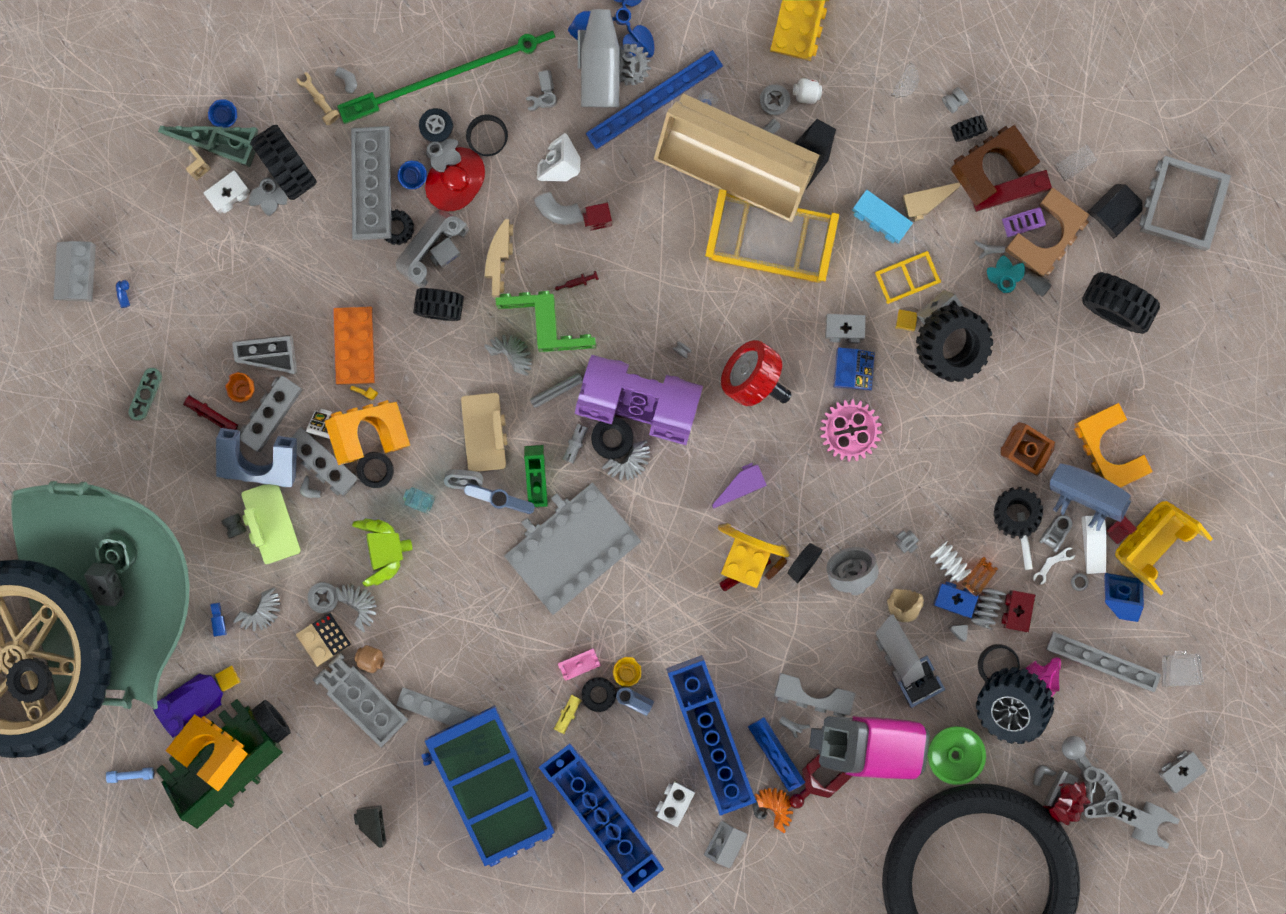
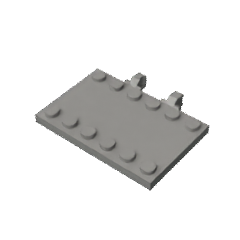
[504,483,642,615]

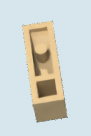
[902,182,961,222]

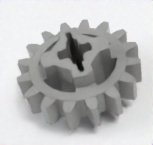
[619,44,651,86]

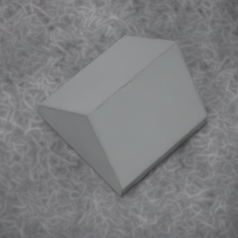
[949,624,968,642]

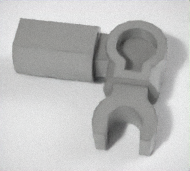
[526,70,557,111]

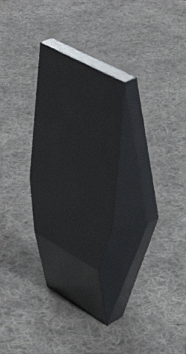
[795,119,836,190]

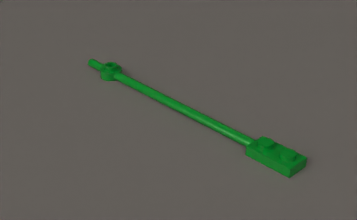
[337,30,556,124]

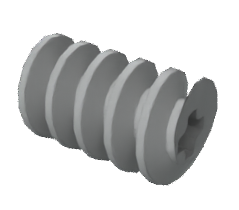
[971,588,1006,630]

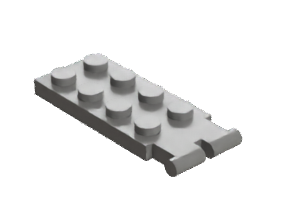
[313,653,409,747]

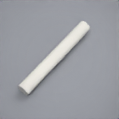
[1017,512,1033,570]

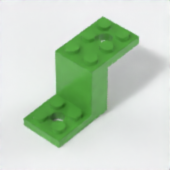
[496,291,596,352]

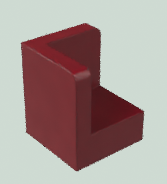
[1106,516,1137,544]

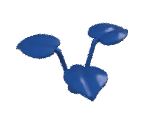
[568,0,655,58]

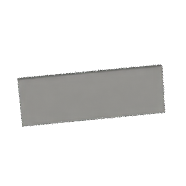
[351,126,391,240]

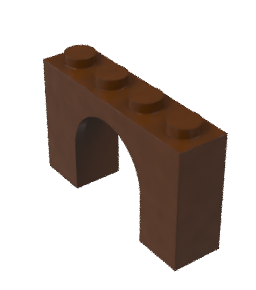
[950,124,1040,206]

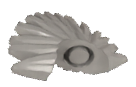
[484,335,532,376]
[602,440,650,480]
[336,584,377,633]
[233,588,280,631]

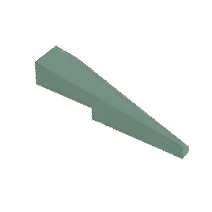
[158,126,258,168]

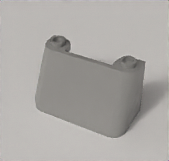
[396,210,469,288]

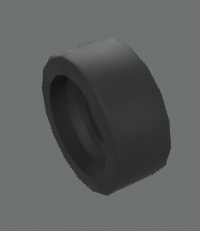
[356,452,394,488]

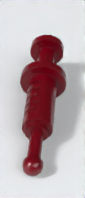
[555,271,599,291]

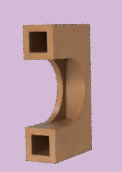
[1005,188,1089,277]

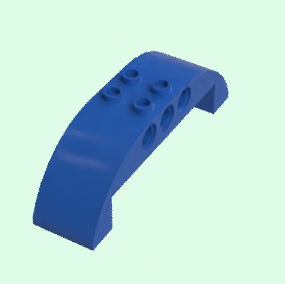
[539,743,664,893]

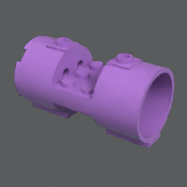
[575,355,703,445]

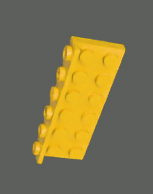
[770,0,829,61]

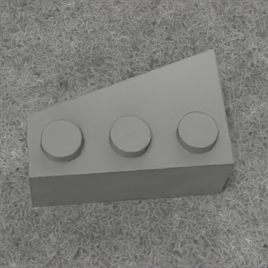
[232,335,297,374]

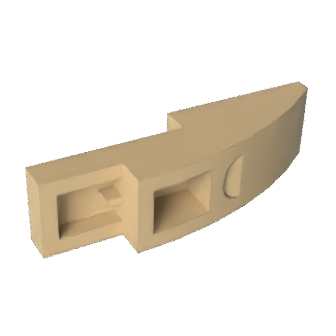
[485,219,513,297]

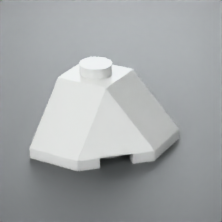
[537,133,581,181]

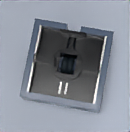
[892,655,945,708]

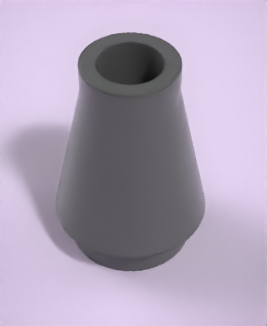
[1023,270,1052,297]

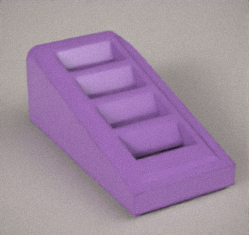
[1002,207,1046,238]

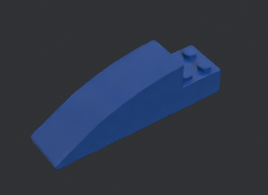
[666,655,756,816]

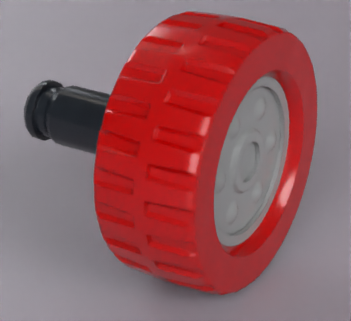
[721,340,791,406]

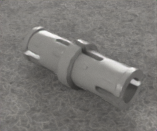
[563,424,588,464]

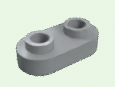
[444,469,483,489]

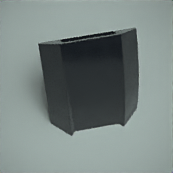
[1087,184,1142,239]

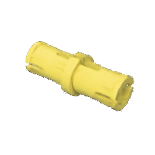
[553,695,582,734]

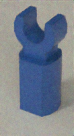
[210,603,227,637]

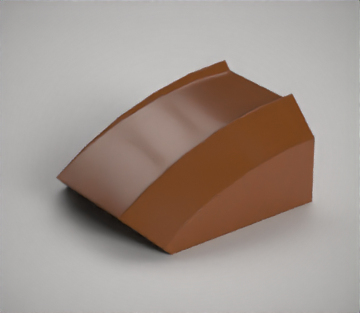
[1001,422,1055,476]

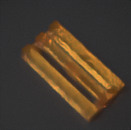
[962,557,998,597]

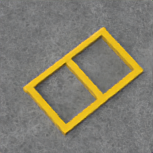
[875,251,941,304]

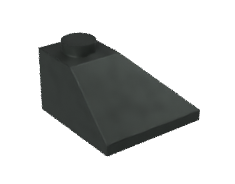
[354,805,387,848]

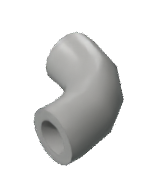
[534,192,584,225]

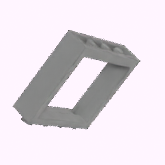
[1139,156,1231,251]

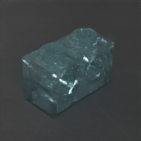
[403,487,436,514]

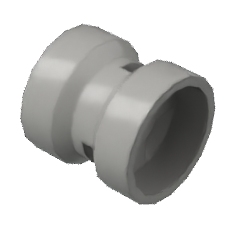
[942,87,969,113]

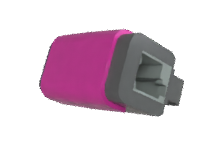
[809,716,930,779]

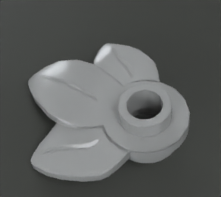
[426,139,461,172]
[249,177,287,216]

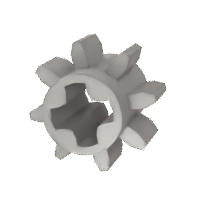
[895,530,919,553]

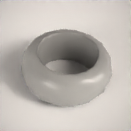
[1071,573,1089,591]

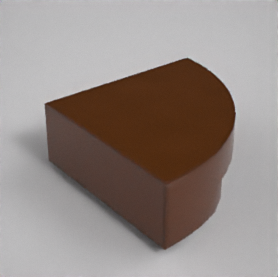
[764,557,788,580]

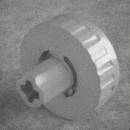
[826,547,879,595]

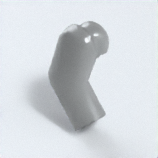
[335,67,357,93]

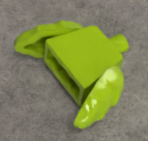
[352,518,413,587]

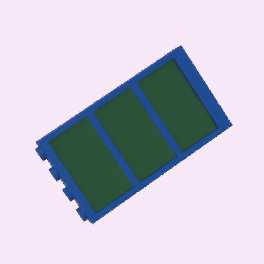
[425,705,555,867]

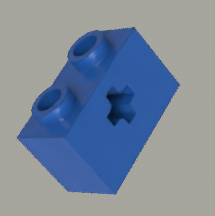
[933,581,979,618]

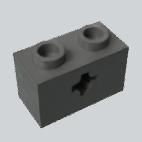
[84,563,125,606]

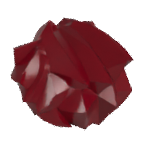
[1043,781,1091,826]

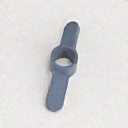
[464,484,535,514]

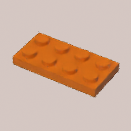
[334,307,375,385]

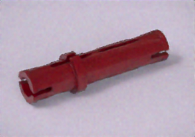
[183,395,239,430]

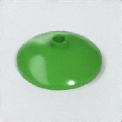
[928,726,986,785]

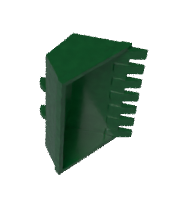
[156,699,283,829]

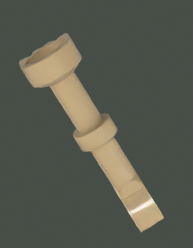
[296,72,340,125]

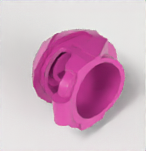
[1026,657,1061,697]

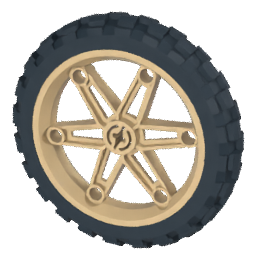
[0,560,113,758]

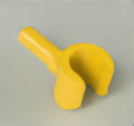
[350,386,378,400]

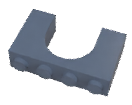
[216,428,297,487]

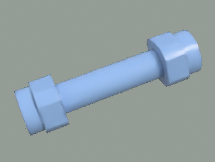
[106,767,154,783]

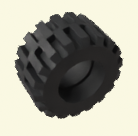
[413,288,464,321]
[993,487,1043,539]

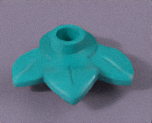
[987,255,1025,293]

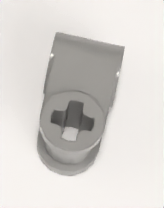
[1039,515,1072,552]

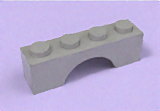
[774,673,856,717]

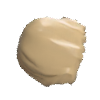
[887,589,924,623]

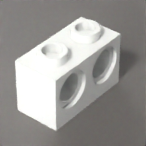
[655,781,695,827]

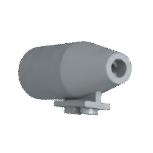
[578,9,620,107]

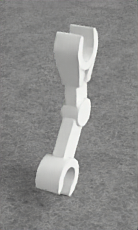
[1033,547,1075,585]

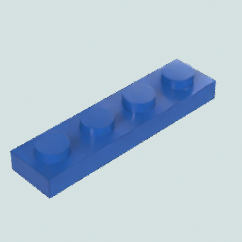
[748,717,805,792]

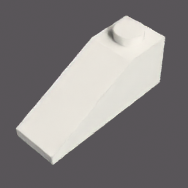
[1082,516,1106,574]

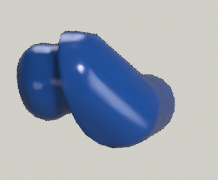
[116,280,130,308]

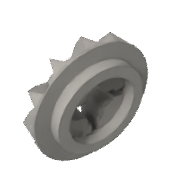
[760,85,790,115]
[308,582,339,613]

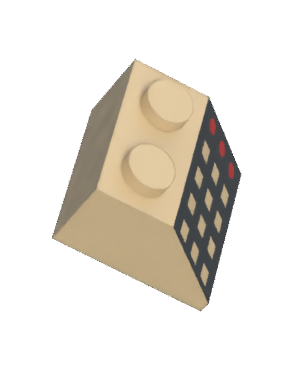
[296,613,352,667]

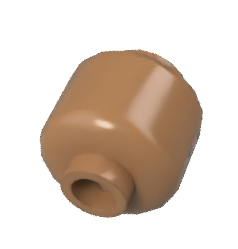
[355,645,385,673]

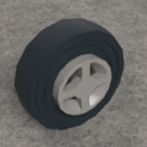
[419,108,453,142]

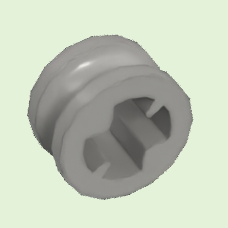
[673,341,692,359]

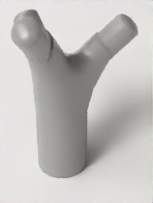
[974,240,1005,259]
[779,716,810,738]

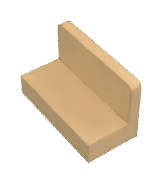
[186,145,211,180]

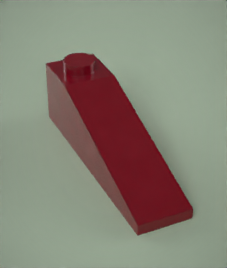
[972,170,1052,212]

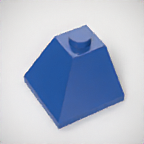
[1104,573,1144,622]

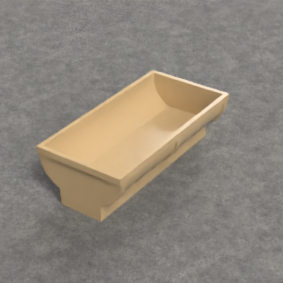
[654,93,820,222]

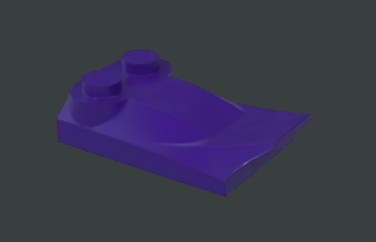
[152,673,223,738]

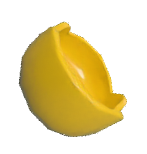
[613,657,642,687]

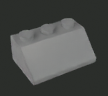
[53,241,96,302]
[875,614,925,686]

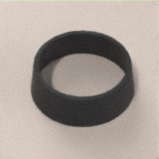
[466,114,508,156]
[787,543,823,583]
[978,644,1020,682]

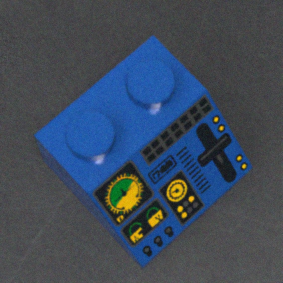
[833,347,875,391]

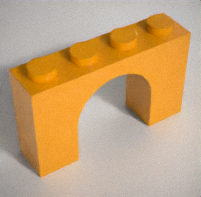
[325,400,410,465]
[1074,403,1153,488]
[165,714,248,791]

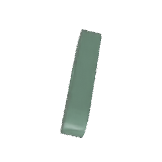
[129,368,162,421]

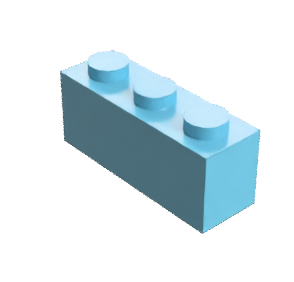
[852,190,913,244]

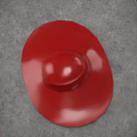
[425,147,485,211]

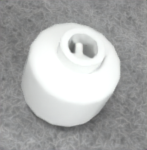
[793,78,822,104]

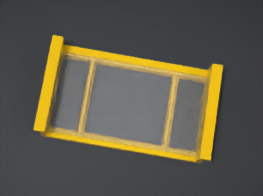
[705,189,839,283]

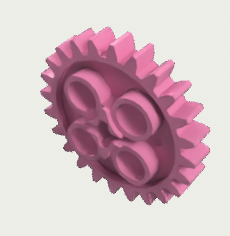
[819,399,882,462]

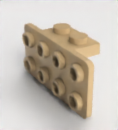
[461,393,508,472]

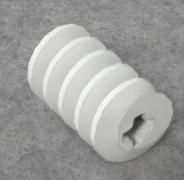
[930,541,972,583]

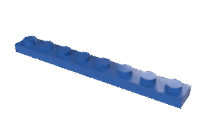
[586,50,723,150]

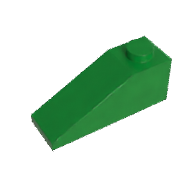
[524,445,548,507]

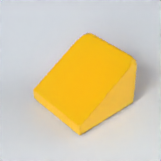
[895,309,917,332]
[215,666,241,692]

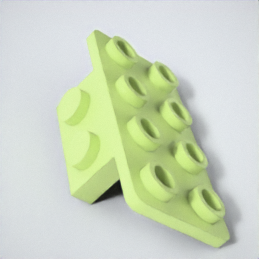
[241,484,301,564]

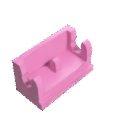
[558,648,601,681]

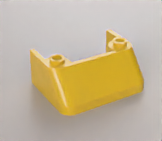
[1115,501,1213,595]

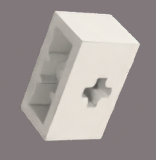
[204,171,251,214]

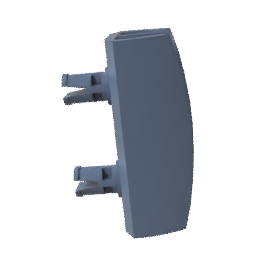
[1049,463,1131,531]

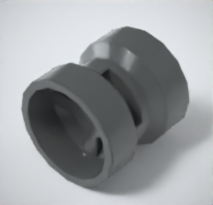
[221,513,247,539]

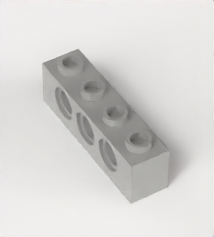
[240,375,303,452]
[291,427,359,496]

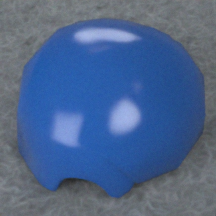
[208,99,237,128]
[397,160,427,189]

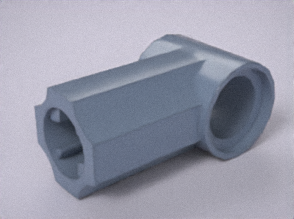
[616,687,654,716]

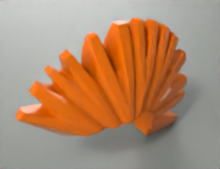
[754,788,793,833]

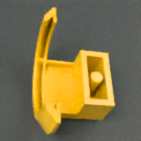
[718,523,790,588]

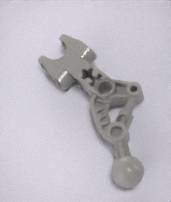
[1062,736,1180,849]

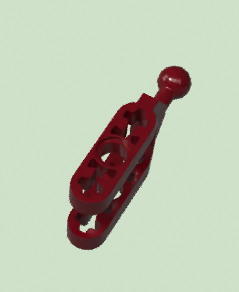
[789,753,852,809]

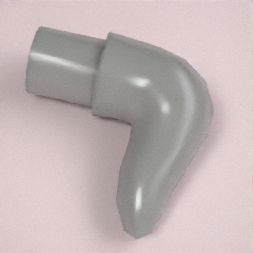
[300,476,321,498]
[1033,765,1056,786]

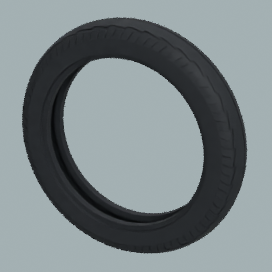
[882,784,1080,914]

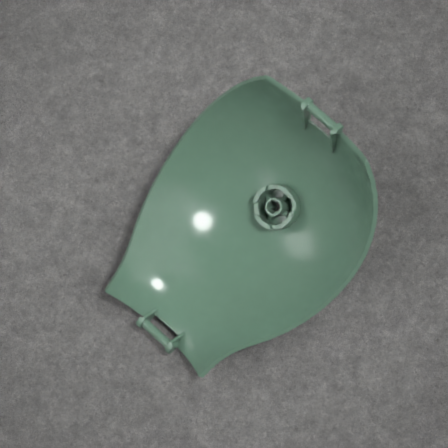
[11,481,190,710]

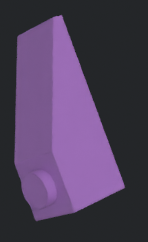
[712,463,767,509]

